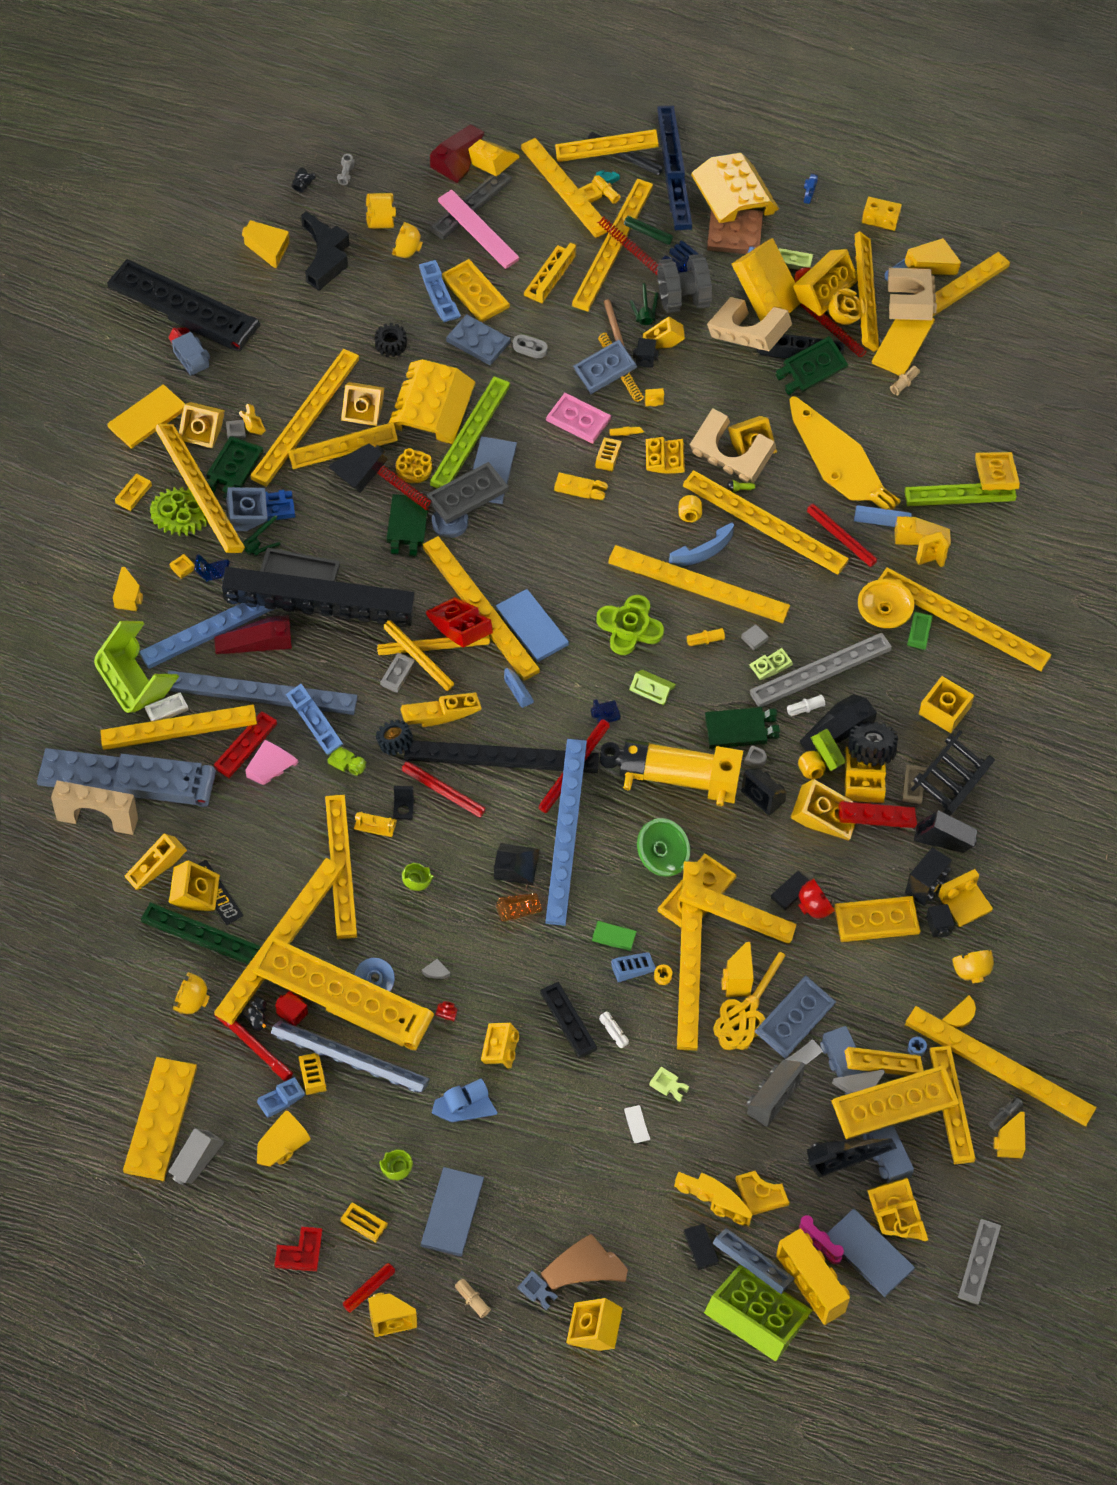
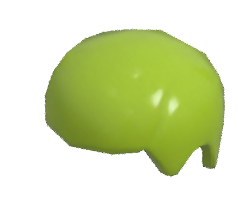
[402,863,433,891]
[379,1149,413,1181]

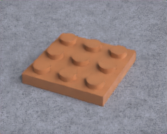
[707,209,763,254]

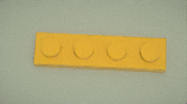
[845,1047,924,1076]

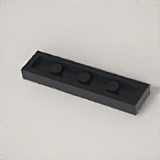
[540,982,597,1059]

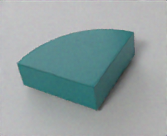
[596,170,620,184]

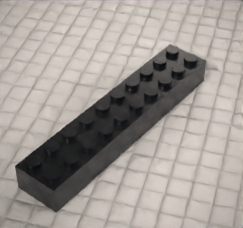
[222,566,415,627]

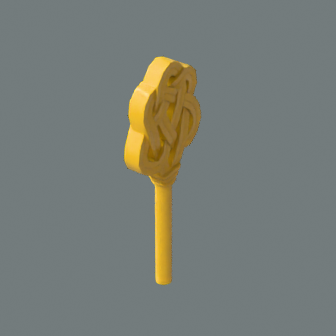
[713,952,785,1050]

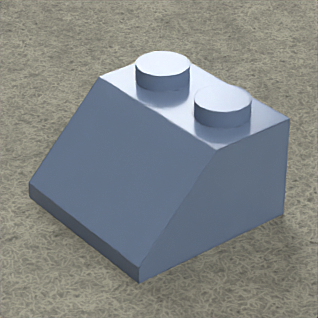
[226,487,267,531]

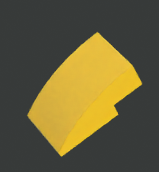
[845,746,886,803]

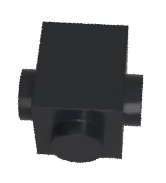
[633,338,659,368]

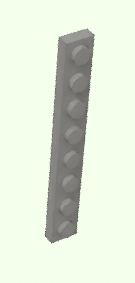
[750,633,892,707]

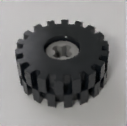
[848,721,898,766]

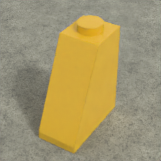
[242,220,290,268]
[905,238,961,275]

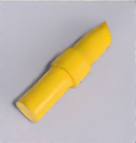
[609,427,644,436]

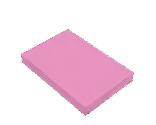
[546,393,611,444]

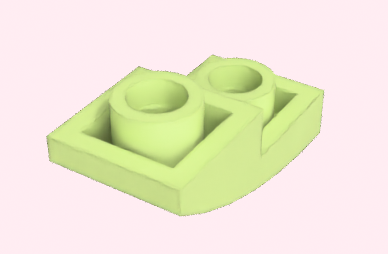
[749,648,793,680]

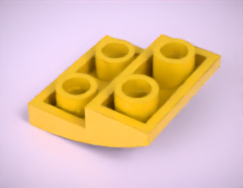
[646,437,685,473]

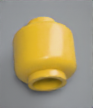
[678,495,702,523]
[798,751,826,779]

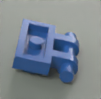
[265,490,295,521]

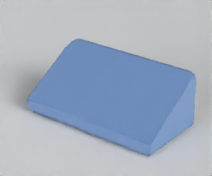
[504,668,534,708]

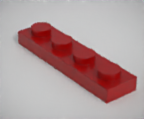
[214,711,277,778]
[838,801,917,828]

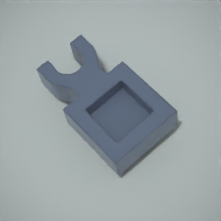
[517,1271,558,1310]

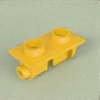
[354,811,397,838]

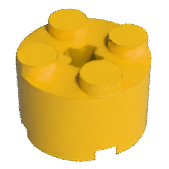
[366,193,396,229]

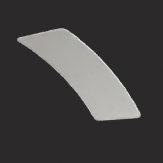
[785,1040,823,1064]
[624,1105,650,1143]

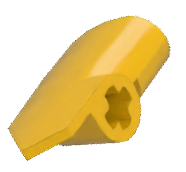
[257,1111,311,1167]

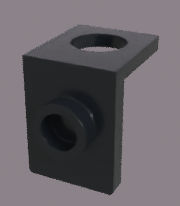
[393,786,414,820]

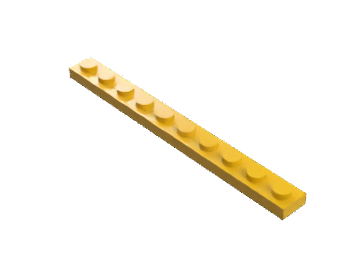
[572,179,653,312]
[250,348,359,487]
[155,424,245,553]
[683,470,849,575]
[423,536,540,681]
[608,545,790,623]
[878,568,1051,672]
[214,858,343,1025]
[677,861,704,1051]
[905,1006,1097,1127]

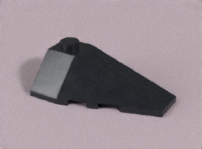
[800,694,877,752]
[807,1138,897,1178]

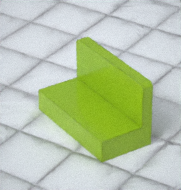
[629,670,676,705]

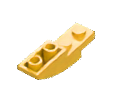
[401,692,481,727]
[674,1172,752,1226]

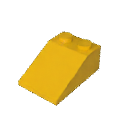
[790,779,855,840]

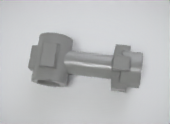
[337,154,355,185]

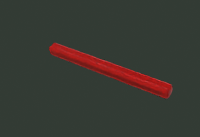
[539,719,610,813]

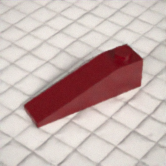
[430,124,484,183]
[215,615,292,654]

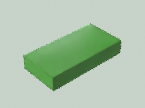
[907,612,933,650]
[592,921,636,951]

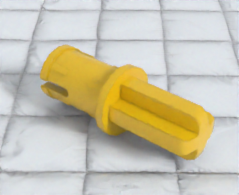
[592,175,621,204]
[687,628,725,647]

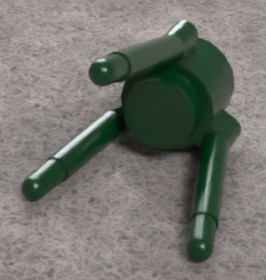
[630,283,659,326]
[242,515,281,556]

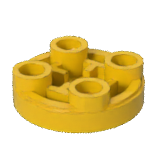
[396,448,432,483]

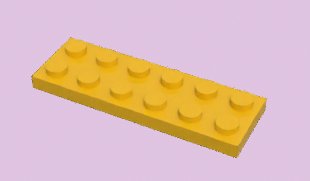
[123,1057,197,1181]
[831,1065,959,1140]

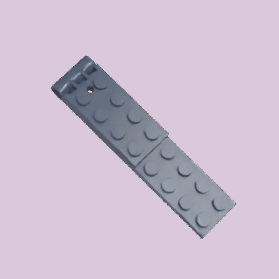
[37,748,216,807]

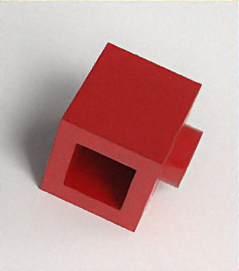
[275,991,308,1026]

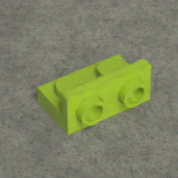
[810,729,846,771]

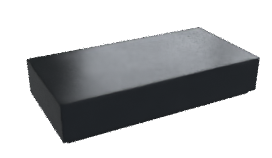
[771,871,810,910]
[683,1223,719,1270]

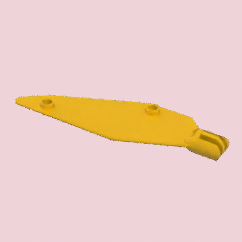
[789,396,901,510]

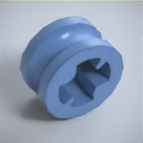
[907,1037,927,1057]

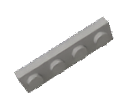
[958,1219,1001,1304]

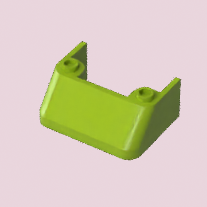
[94,621,179,713]

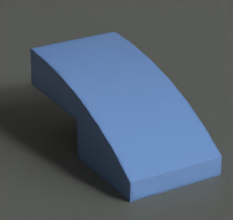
[257,1077,305,1118]

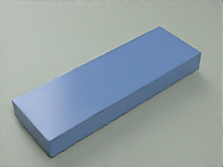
[854,505,912,527]

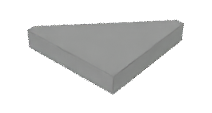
[832,1070,885,1094]

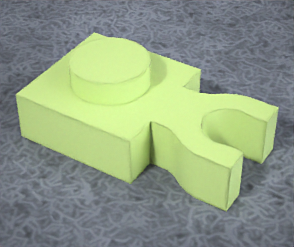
[650,1067,689,1101]

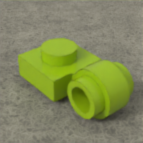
[327,746,366,776]

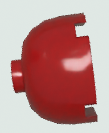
[798,879,835,919]

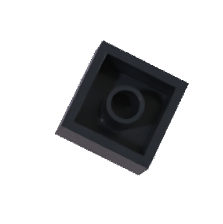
[905,847,952,906]

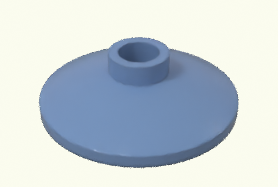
[354,958,395,992]

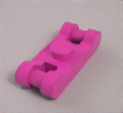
[799,1215,844,1265]

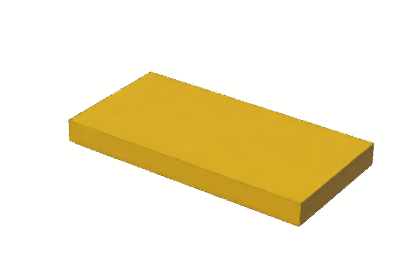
[442,259,510,322]
[872,318,935,376]
[107,384,185,449]
[657,853,737,927]
[834,896,920,942]

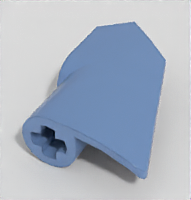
[432,1079,497,1122]

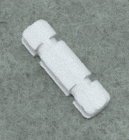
[599,1012,629,1048]

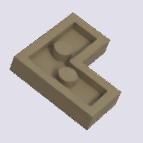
[902,765,945,804]

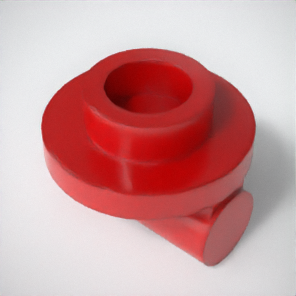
[435,1001,458,1022]

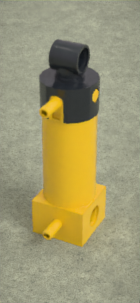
[600,739,743,806]

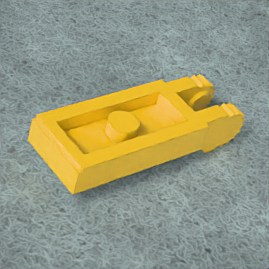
[554,473,608,500]

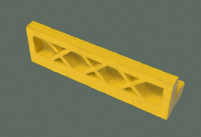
[524,242,576,303]

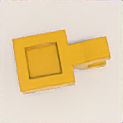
[239,404,266,435]

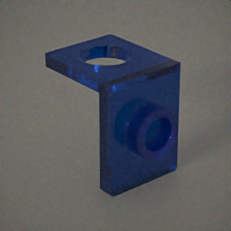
[194,554,230,582]

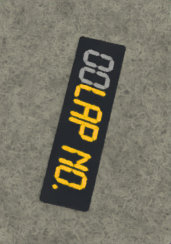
[198,860,243,925]

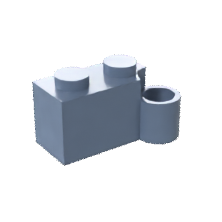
[172,332,210,376]

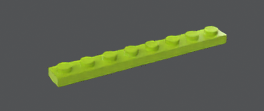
[430,376,510,488]

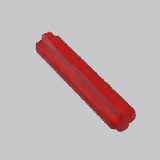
[343,1263,395,1313]

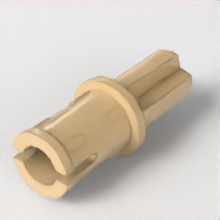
[890,366,920,395]
[455,1279,491,1318]

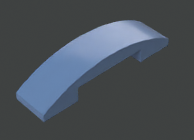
[419,260,461,322]
[669,523,734,567]
[285,684,343,755]

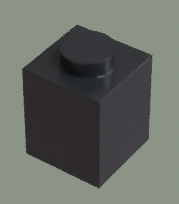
[926,904,954,938]

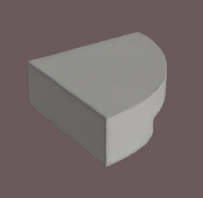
[422,959,450,979]

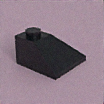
[494,843,540,885]

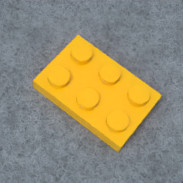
[975,452,1020,491]

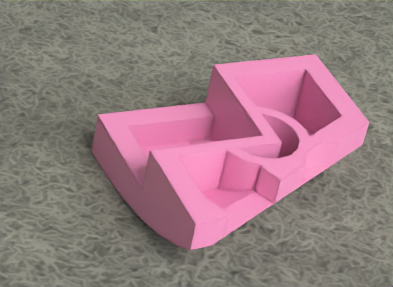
[246,740,298,785]

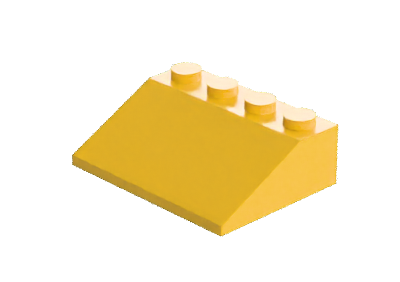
[731,238,801,321]

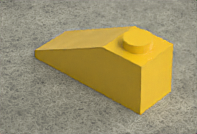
[894,516,951,546]
[125,833,187,890]

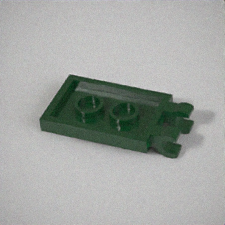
[775,336,848,395]
[206,436,264,499]
[387,494,429,556]
[705,707,780,749]

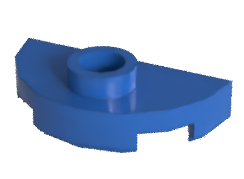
[804,173,818,204]

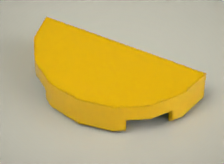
[942,995,976,1028]

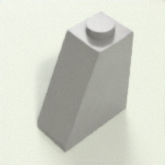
[168,1128,225,1185]

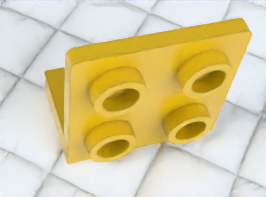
[938,869,993,927]

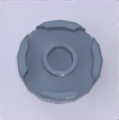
[432,511,468,538]

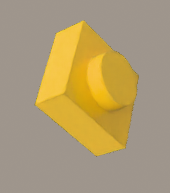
[644,388,664,406]

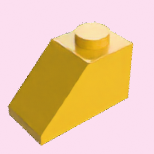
[643,317,685,349]
[113,567,143,611]
[993,1112,1025,1159]

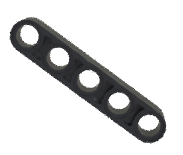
[756,334,844,358]

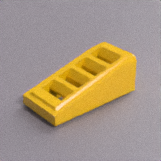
[595,437,622,472]
[298,1053,326,1095]

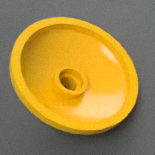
[858,579,914,628]

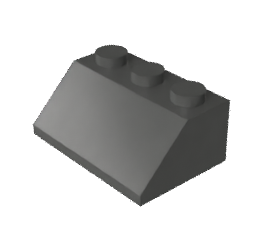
[746,1060,806,1127]

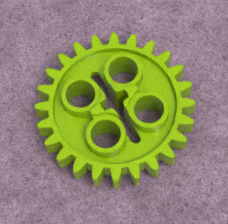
[150,487,208,536]

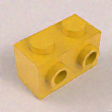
[862,196,902,231]

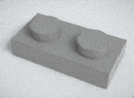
[380,653,415,693]

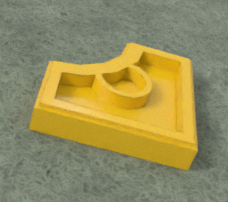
[735,1170,789,1216]

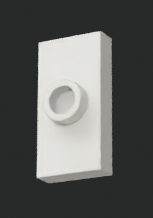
[145,692,189,721]

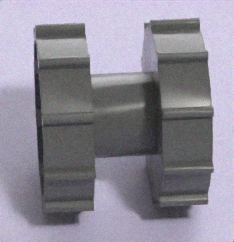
[657,254,712,313]

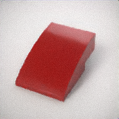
[425,597,493,648]

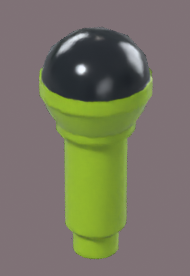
[727,480,755,493]

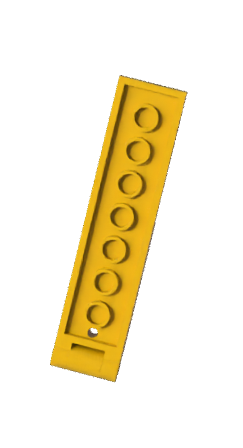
[253,936,434,1051]

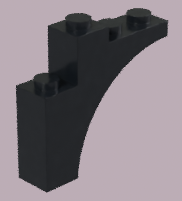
[301,211,349,291]

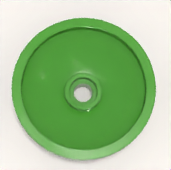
[637,818,690,877]

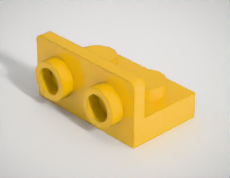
[481,1023,519,1068]

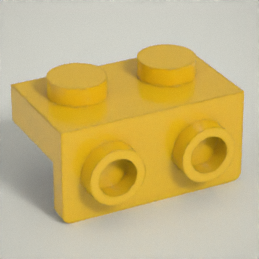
[916,532,949,567]

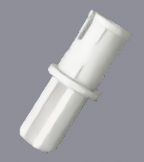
[787,695,825,717]

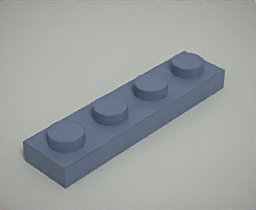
[713,1228,794,1294]

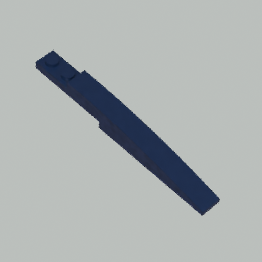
[657,106,692,230]

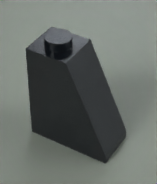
[329,443,388,493]
[914,810,977,853]

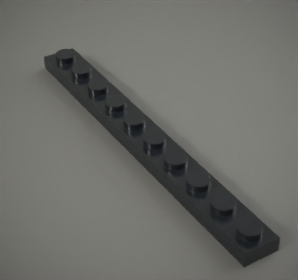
[404,740,599,773]

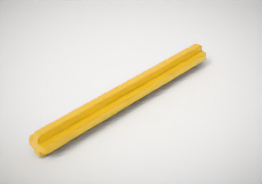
[377,635,490,655]

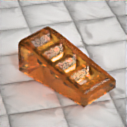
[496,893,542,921]

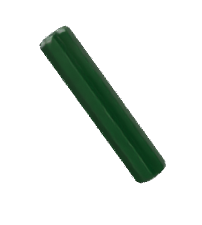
[624,216,673,245]

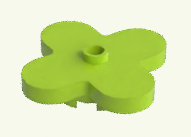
[596,595,664,655]

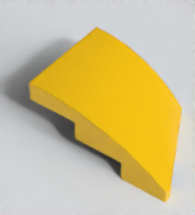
[867,1177,928,1241]

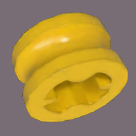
[654,964,672,985]

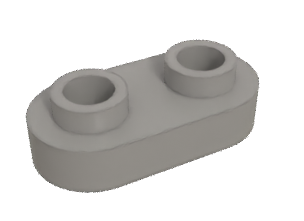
[513,335,547,358]

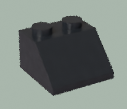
[741,768,787,816]

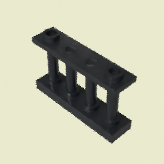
[910,730,995,816]

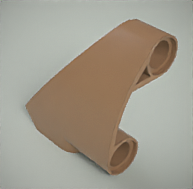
[540,1234,628,1291]

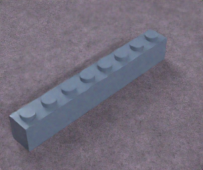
[820,1026,914,1183]

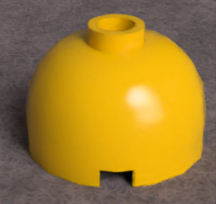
[392,222,423,258]
[828,288,865,325]
[952,950,994,984]
[173,972,210,1014]

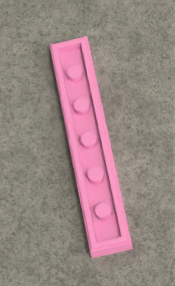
[438,190,519,269]

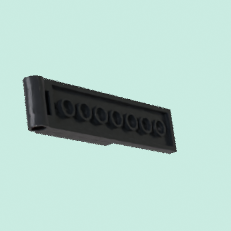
[107,259,260,351]

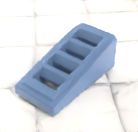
[611,952,656,982]

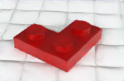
[274,1227,323,1272]

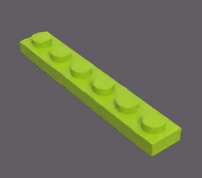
[904,483,1017,506]

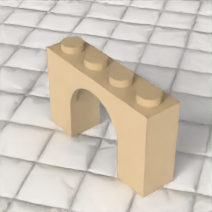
[888,268,937,320]
[707,297,792,351]
[690,408,776,484]
[51,780,138,835]

